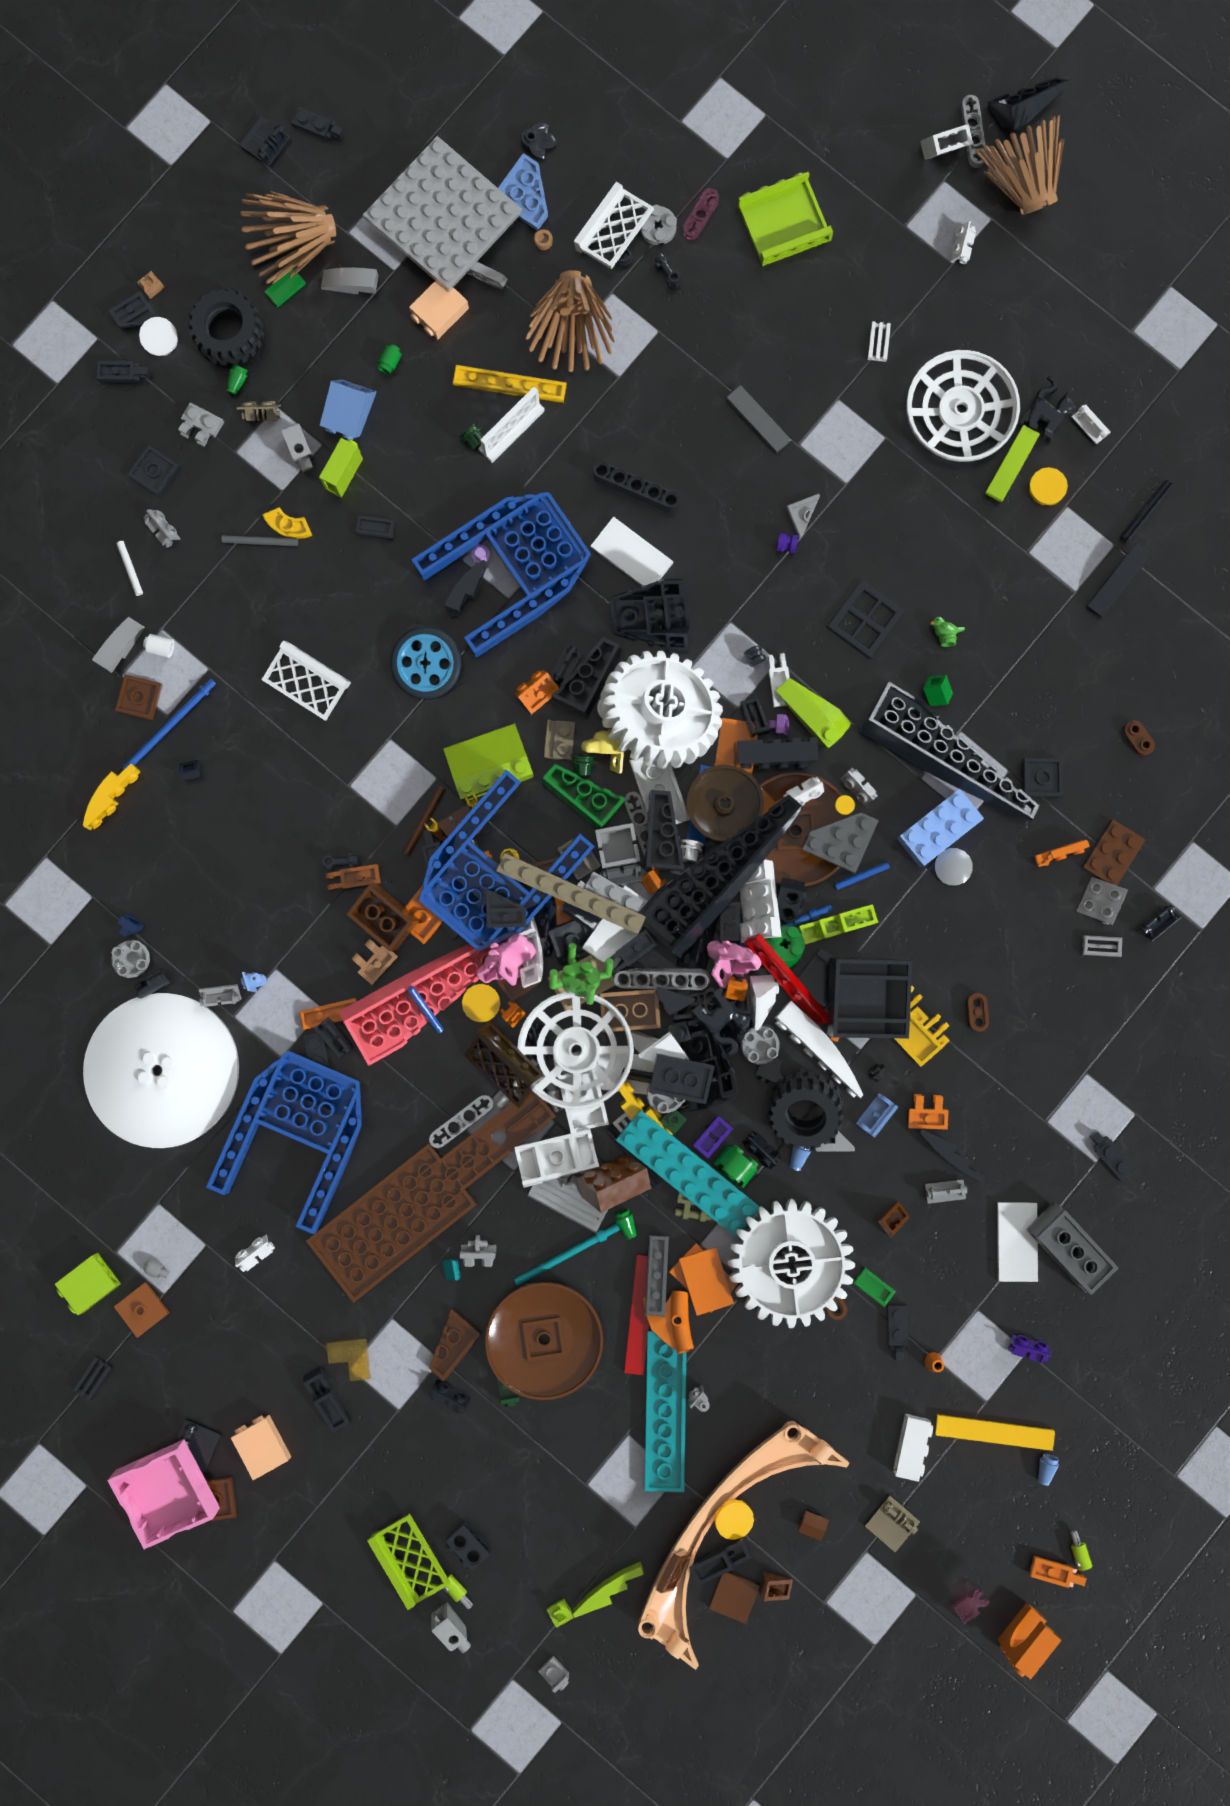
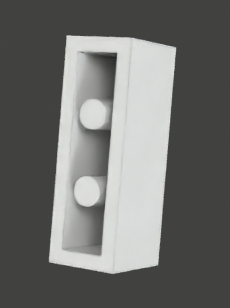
[893,1414,933,1482]

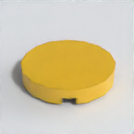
[1029,467,1068,506]
[462,984,501,1022]
[714,1499,754,1540]

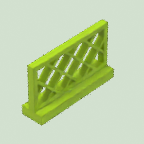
[367,1514,450,1610]

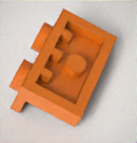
[514,670,559,714]

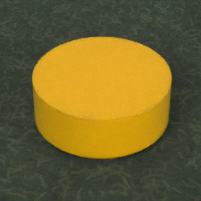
[835,795,855,815]

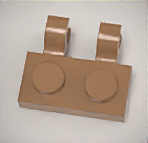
[352,939,398,985]

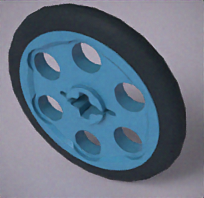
[390,626,462,699]

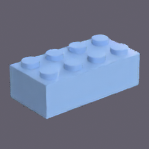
[896,789,984,868]

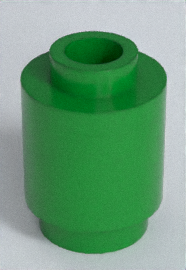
[377,344,402,374]

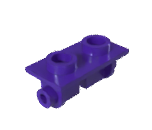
[1008,1334,1051,1363]

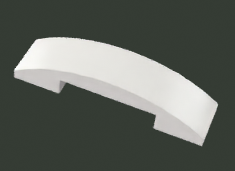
[519,917,543,988]

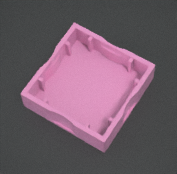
[107,1439,220,1549]

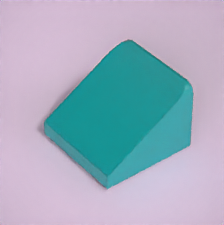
[443,1258,461,1280]

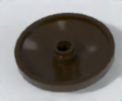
[686,765,764,842]

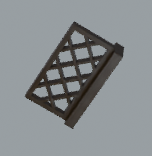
[465,1022,544,1108]

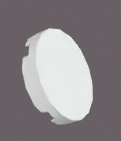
[139,317,178,356]

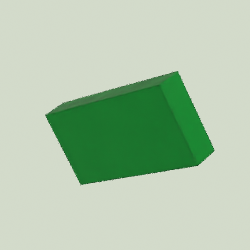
[264,269,306,308]
[853,1267,896,1307]

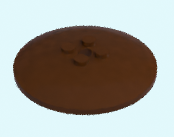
[760,772,852,887]
[485,1282,603,1400]

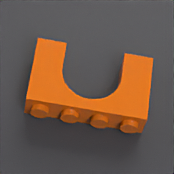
[997,1603,1061,1679]

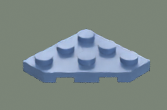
[498,153,548,231]

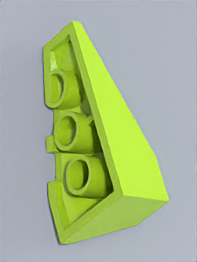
[775,678,851,749]

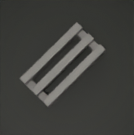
[1082,935,1122,957]

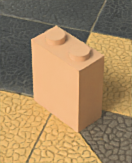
[409,281,469,339]
[231,1415,291,1480]

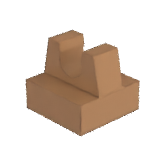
[137,271,165,299]

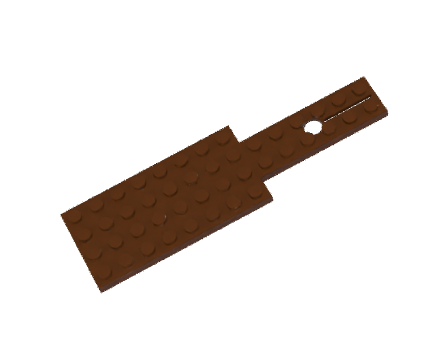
[306,1090,556,1303]

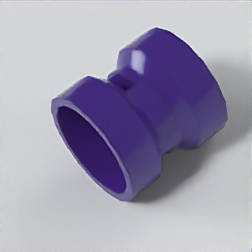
[776,532,798,554]

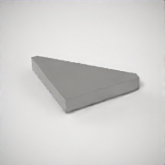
[786,494,820,539]

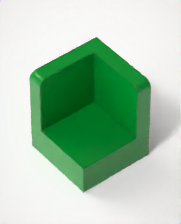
[923,675,953,706]

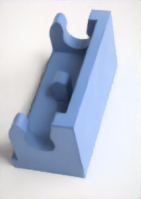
[855,1093,898,1138]

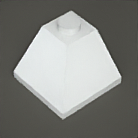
[749,975,779,1030]
[638,1032,689,1072]

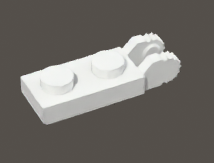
[768,653,789,707]

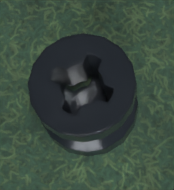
[744,644,767,667]

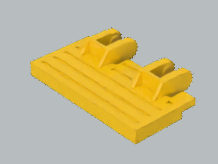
[894,985,950,1067]

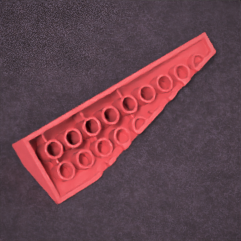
[339,938,509,1066]

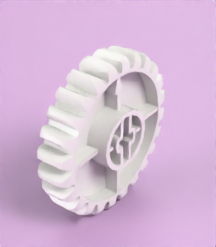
[600,651,723,769]
[727,1199,855,1328]

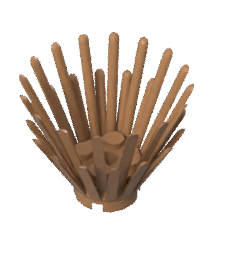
[975,114,1065,215]
[240,191,336,284]
[526,270,615,372]

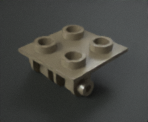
[236,401,281,421]
[865,1496,920,1552]

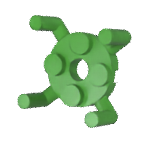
[549,943,613,1005]

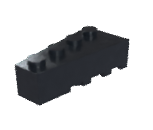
[644,790,685,872]
[673,976,752,1023]

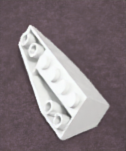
[774,1001,863,1098]

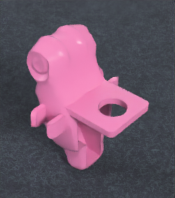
[476,933,536,986]
[707,941,761,989]

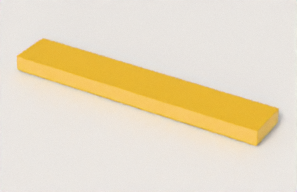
[453,365,567,403]
[935,1414,1055,1451]

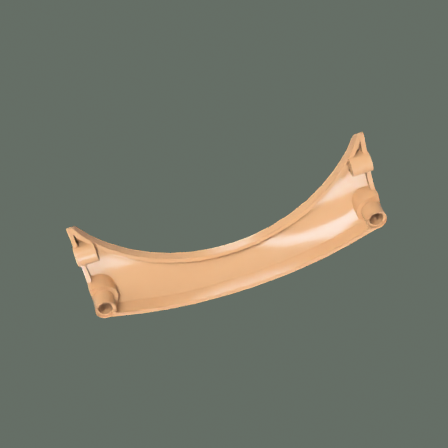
[638,1421,849,1670]

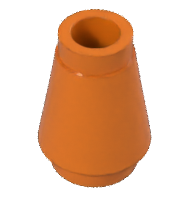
[924,1352,944,1372]

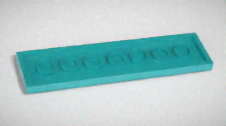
[616,1109,760,1238]
[645,1330,686,1492]

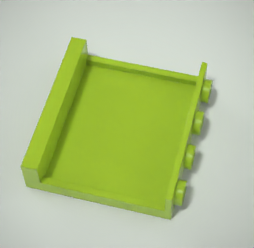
[738,172,833,266]

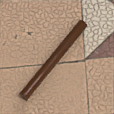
[402,786,445,856]

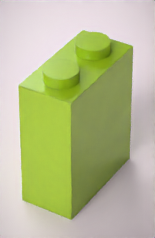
[319,438,363,498]
[55,1253,121,1315]

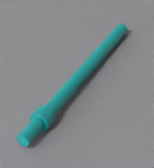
[514,1224,620,1286]

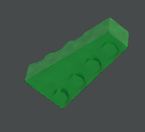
[541,764,626,830]

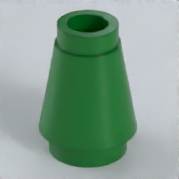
[226,365,247,395]
[614,1209,637,1239]

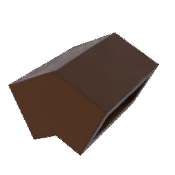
[798,1511,829,1541]

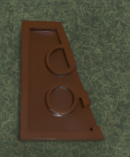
[429,1309,482,1381]

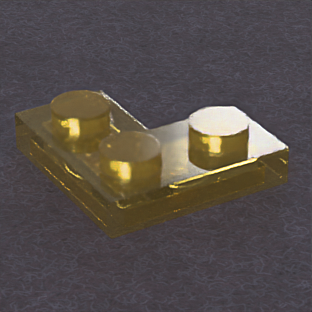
[327,1338,371,1381]

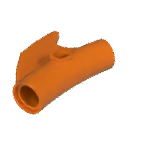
[643,1291,694,1354]

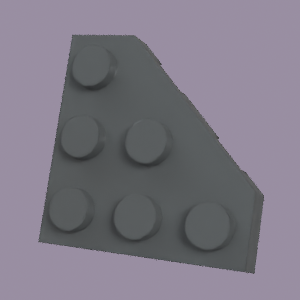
[802,813,879,874]

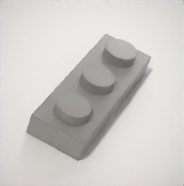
[584,872,643,912]

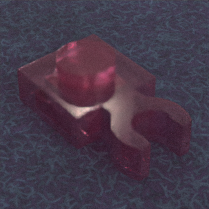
[951,1589,989,1625]

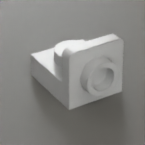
[538,1656,569,1693]

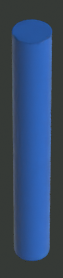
[834,861,890,890]
[407,986,444,1033]

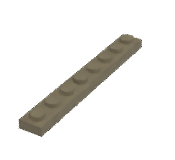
[496,853,646,934]

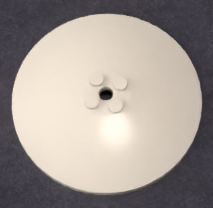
[83,993,239,1148]

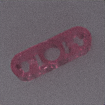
[683,188,719,240]

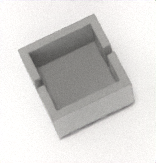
[595,823,640,870]

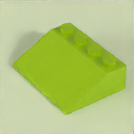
[443,724,534,802]

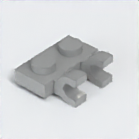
[178,403,224,447]

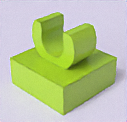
[547,1598,574,1628]

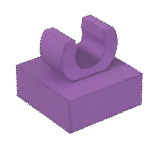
[768,714,790,737]

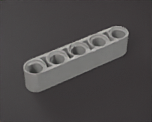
[614,967,711,990]

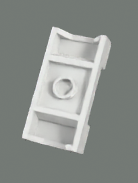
[740,860,781,943]
[553,1051,609,1134]
[514,1129,599,1188]

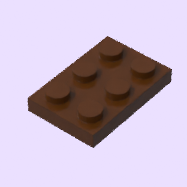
[1082,819,1146,886]

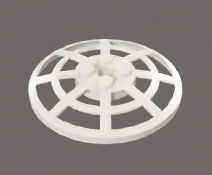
[906,350,1020,462]
[517,992,634,1109]

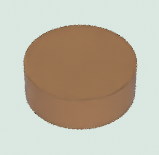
[534,229,553,250]

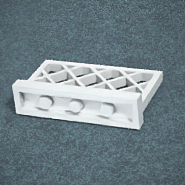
[574,182,654,269]
[478,387,545,463]
[262,641,351,720]

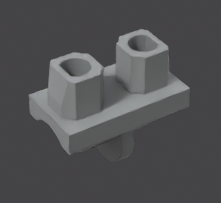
[460,1235,496,1267]

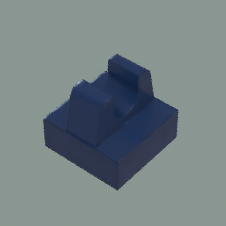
[118,914,145,937]

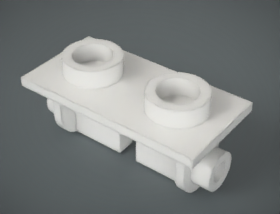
[950,221,976,264]
[1072,405,1110,444]
[783,777,824,806]
[235,1234,275,1272]

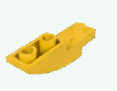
[83,764,141,830]
[616,1081,673,1134]

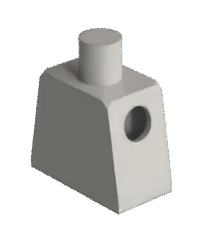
[281,424,313,472]
[431,1602,471,1653]

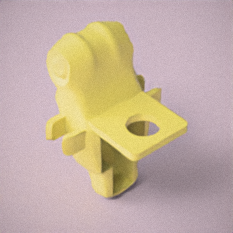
[581,729,625,773]

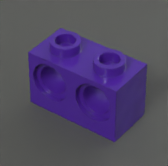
[692,1115,733,1158]

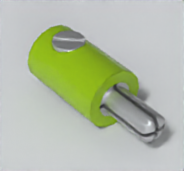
[1071,1530,1092,1571]
[440,1573,473,1609]

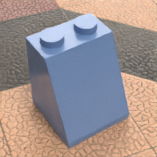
[320,379,376,440]

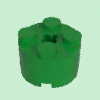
[766,926,805,969]
[713,1145,758,1189]

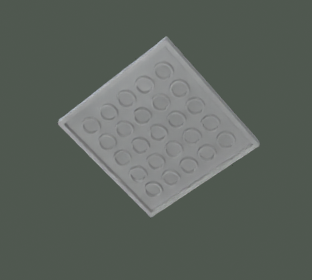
[363,136,522,292]

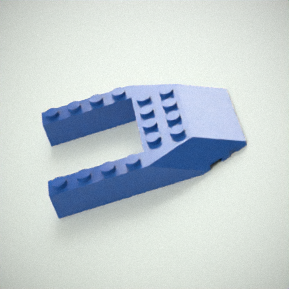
[411,492,591,658]
[419,770,595,951]
[206,1051,362,1234]

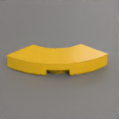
[262,507,312,539]

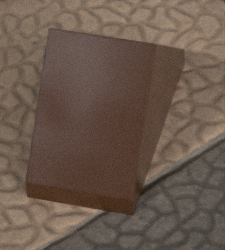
[875,1201,910,1238]
[759,1572,793,1601]

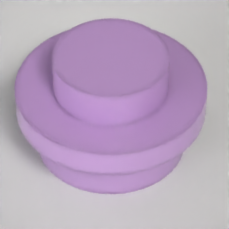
[471,545,490,563]

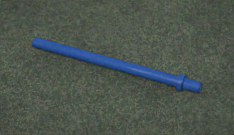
[122,679,216,770]

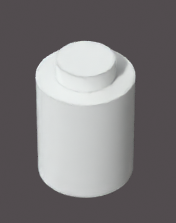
[143,634,174,658]

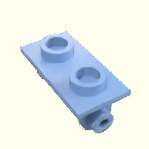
[241,972,267,992]

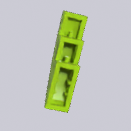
[985,425,1040,503]
[797,904,878,945]
[573,1561,644,1618]

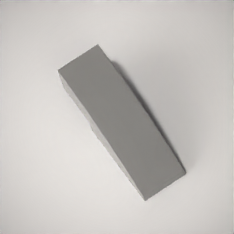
[321,268,378,294]
[92,617,145,673]

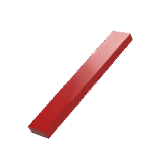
[744,933,828,1025]
[624,1254,649,1375]

